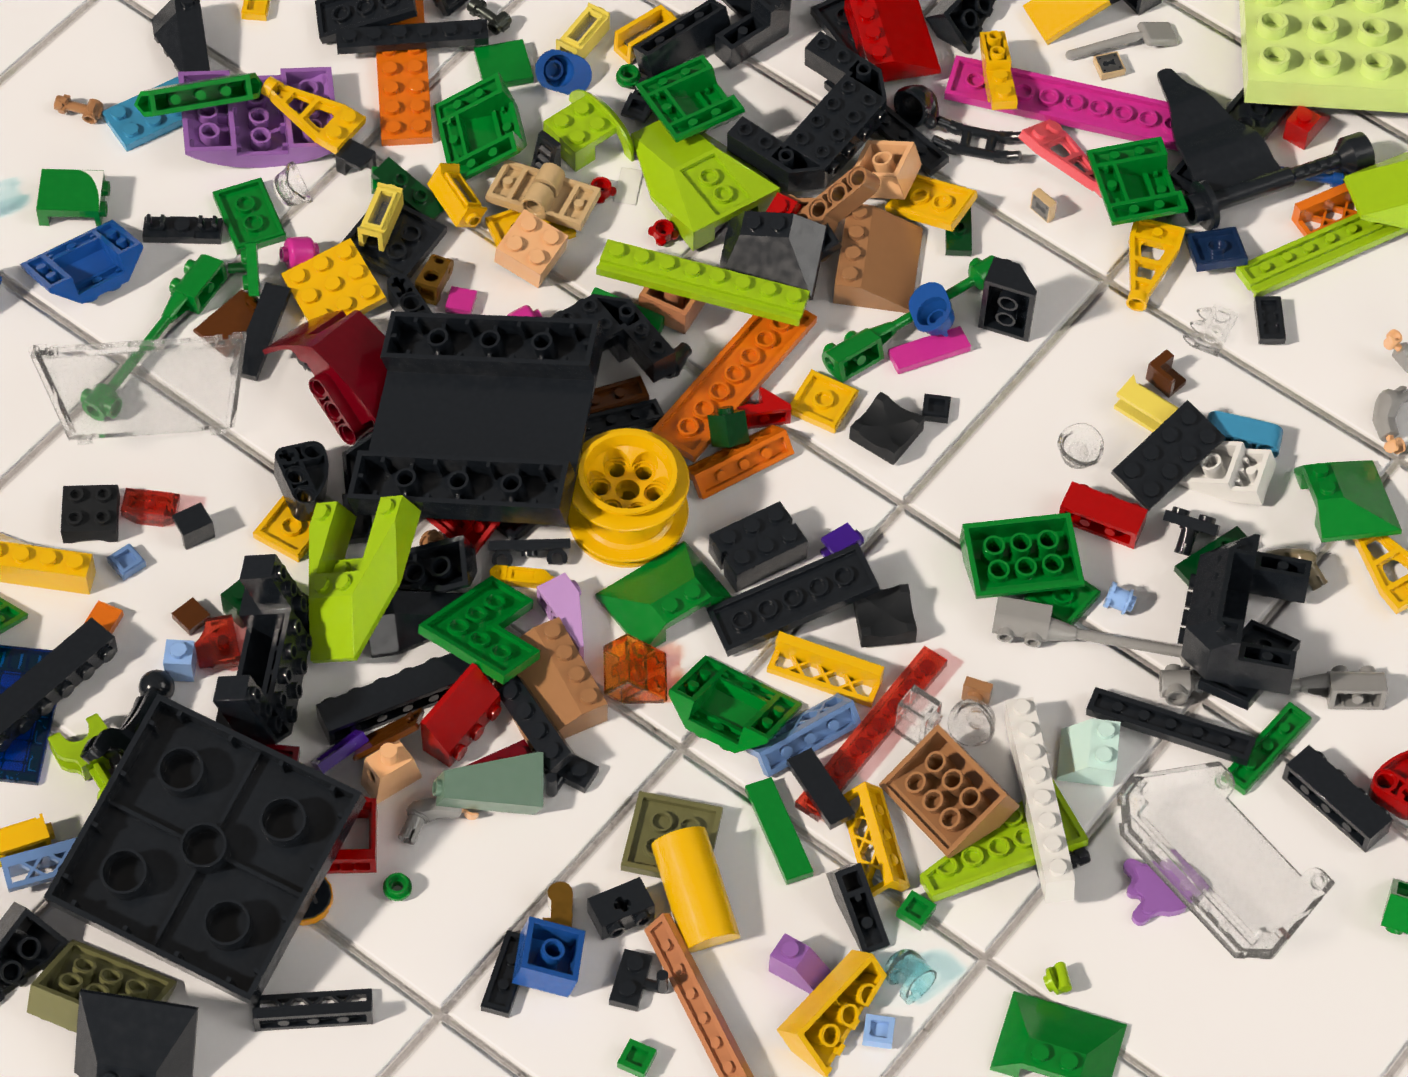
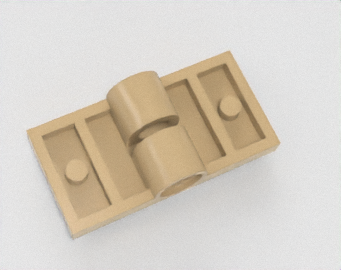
[485,159,601,231]

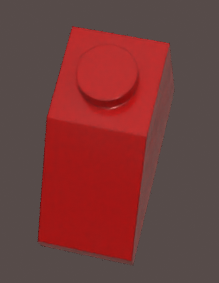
[1283,106,1331,150]

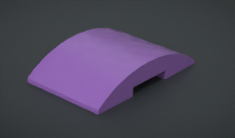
[178,67,335,168]

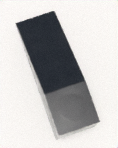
[826,863,890,953]

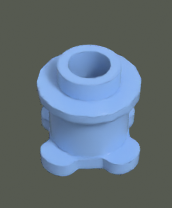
[1103,581,1137,615]

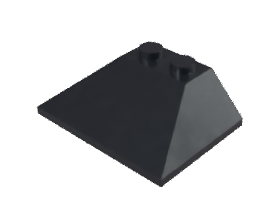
[719,211,828,300]
[74,989,199,1077]

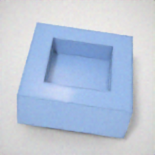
[862,1014,895,1049]

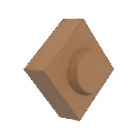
[961,676,993,707]

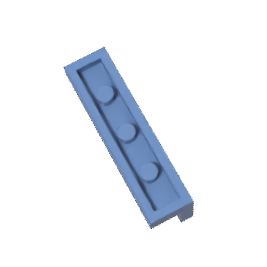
[746,693,862,777]
[0,837,77,892]

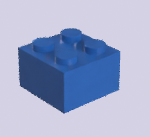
[512,916,586,998]

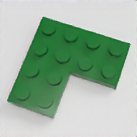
[418,575,541,685]

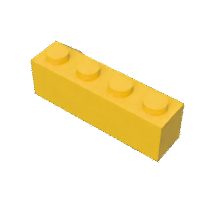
[0,533,96,595]
[777,950,887,1077]

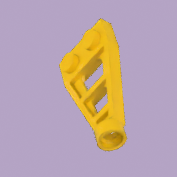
[261,76,366,154]
[1126,219,1186,311]
[1353,536,1408,614]

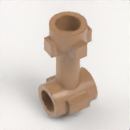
[54,94,104,124]

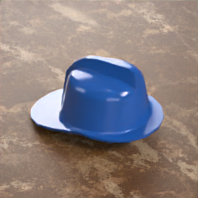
[535,49,592,95]
[909,282,955,337]

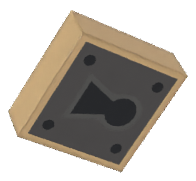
[1093,51,1126,80]
[1030,188,1057,223]

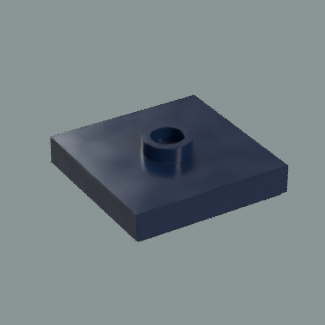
[1185,227,1248,272]

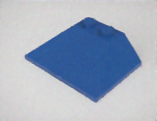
[20,219,144,304]

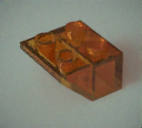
[603,633,667,704]

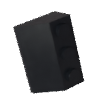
[978,256,1037,342]

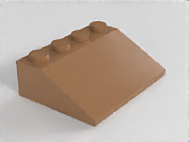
[833,204,923,313]
[490,617,608,752]
[879,724,1020,859]

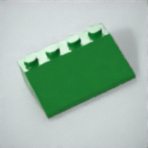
[959,512,1085,599]

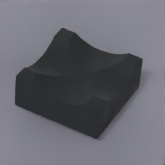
[849,392,925,465]
[61,484,120,544]
[853,584,917,648]

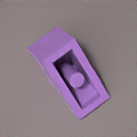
[769,933,831,994]

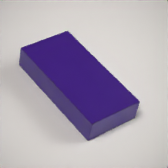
[310,729,369,774]

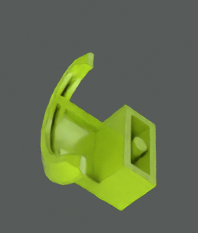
[543,89,635,172]

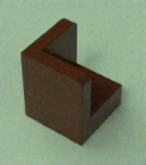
[1145,349,1186,398]

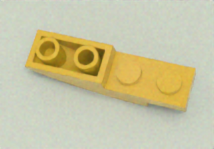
[980,31,1018,110]

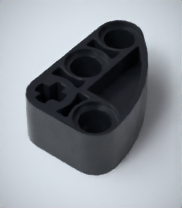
[274,441,329,521]

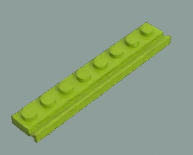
[1235,213,1408,298]
[596,239,810,327]

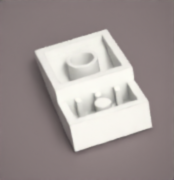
[1179,441,1277,505]

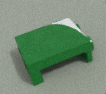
[36,169,110,226]

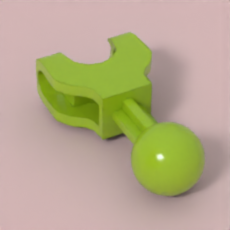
[48,713,111,801]

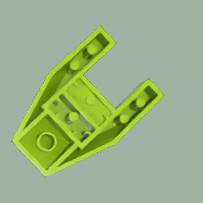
[309,495,421,663]

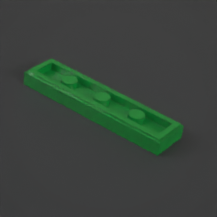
[1222,702,1312,795]
[745,777,814,885]

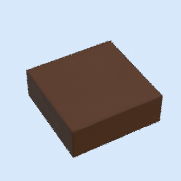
[171,597,211,635]

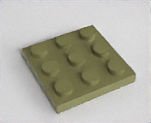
[621,791,723,878]

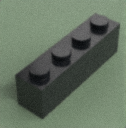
[633,0,731,78]
[1282,745,1393,853]

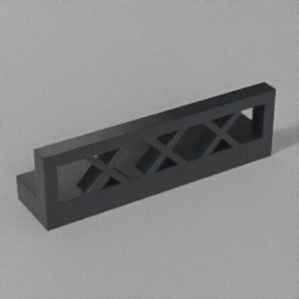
[252,988,373,1031]

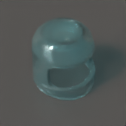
[884,949,937,1005]

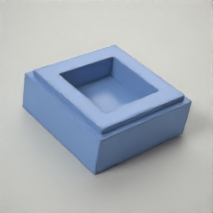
[107,543,146,580]

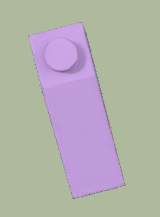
[537,573,584,660]

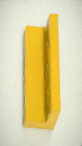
[767,631,884,708]
[843,781,910,897]

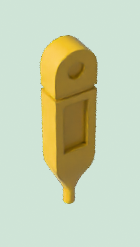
[489,565,555,589]

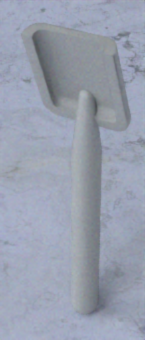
[1065,22,1177,60]

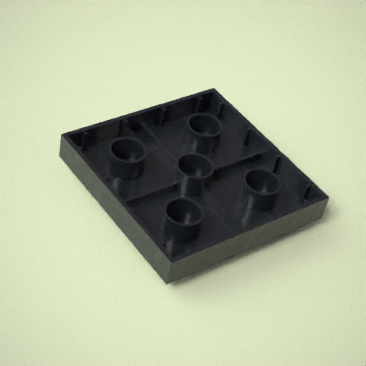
[43,694,366,1007]

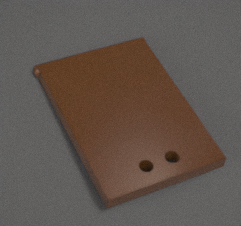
[193,289,258,358]
[352,708,425,761]

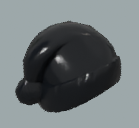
[893,85,939,129]

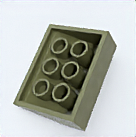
[27,939,177,1033]

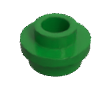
[616,64,641,88]
[383,873,412,901]

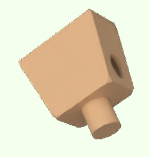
[361,740,422,804]

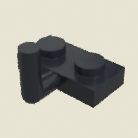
[543,755,599,797]
[609,949,668,1012]

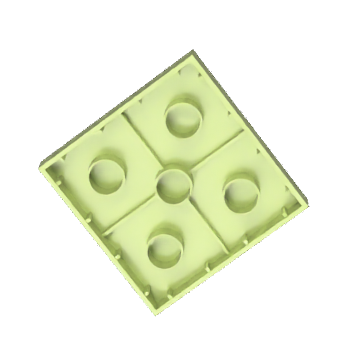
[1239,0,1408,113]

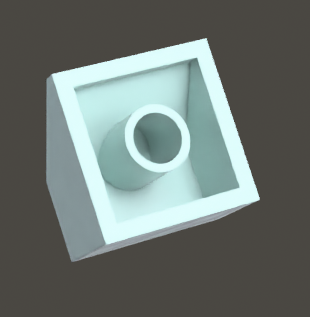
[1056,718,1121,787]

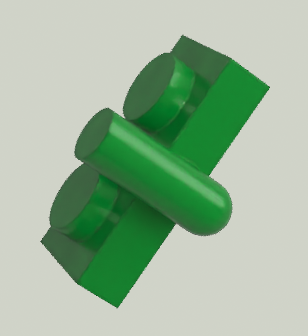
[228,242,260,296]

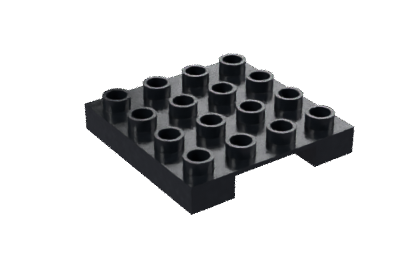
[347,311,606,526]

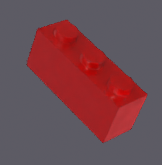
[1059,481,1148,549]

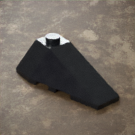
[152,0,210,72]
[398,535,477,593]
[369,590,465,658]
[0,902,69,1002]

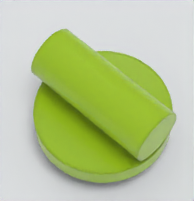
[1043,962,1072,995]

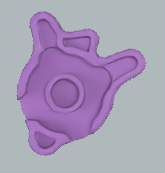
[1123,858,1206,926]

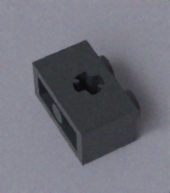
[587,877,655,940]

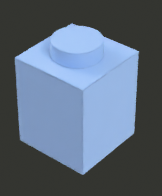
[163,639,197,682]

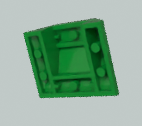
[635,55,745,143]
[433,72,527,181]
[1086,137,1188,226]
[1294,460,1402,543]
[595,541,732,655]
[668,655,803,753]
[990,991,1127,1077]

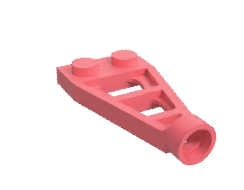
[1018,119,1102,198]

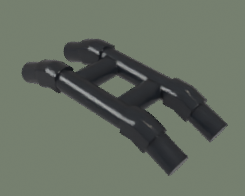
[931,115,1022,163]

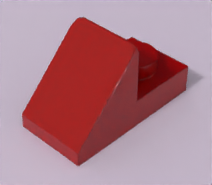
[737,387,792,429]

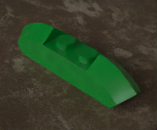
[134,72,263,117]

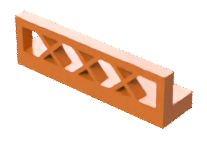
[1291,183,1357,236]
[688,424,795,500]

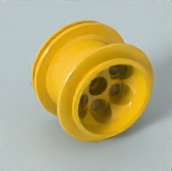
[567,428,690,568]

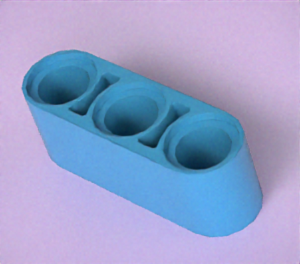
[1207,411,1283,458]

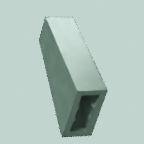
[432,752,543,815]

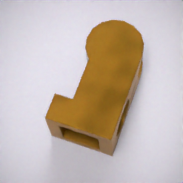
[415,254,454,306]
[543,881,573,927]

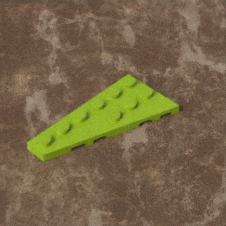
[920,778,1089,903]

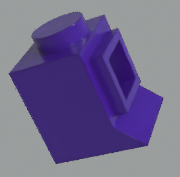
[820,522,864,557]

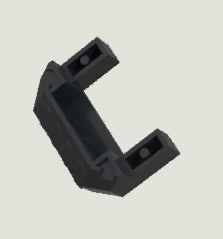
[715,0,792,69]
[727,31,888,192]
[552,294,676,383]
[1177,534,1312,695]
[213,554,312,745]

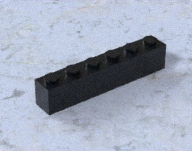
[0,617,118,752]
[316,653,486,746]

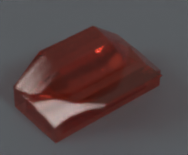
[120,488,181,527]
[195,614,241,670]

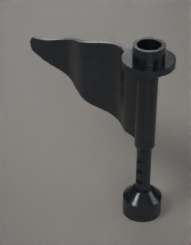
[1157,68,1375,231]

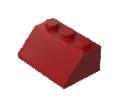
[420,663,502,768]

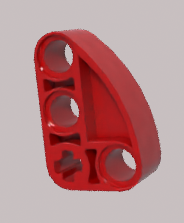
[1368,750,1408,820]

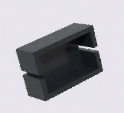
[708,501,808,592]

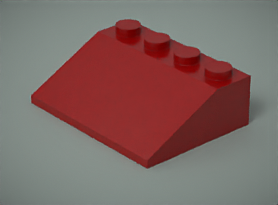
[844,0,941,82]

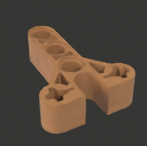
[785,166,880,262]

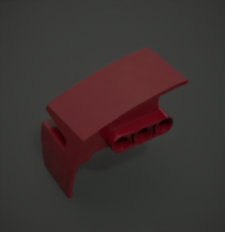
[262,310,387,445]

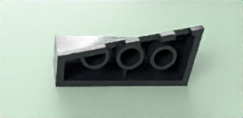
[924,0,996,54]

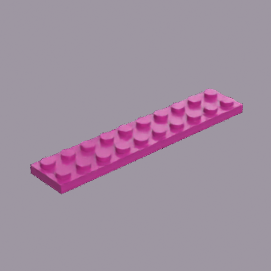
[944,55,1178,151]

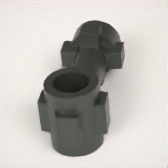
[467,0,512,35]

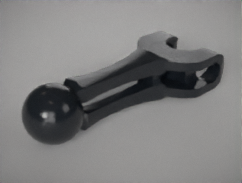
[80,669,175,770]

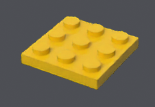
[281,238,387,321]

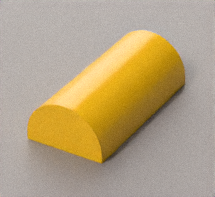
[651,826,741,953]

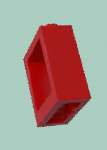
[327,796,378,874]

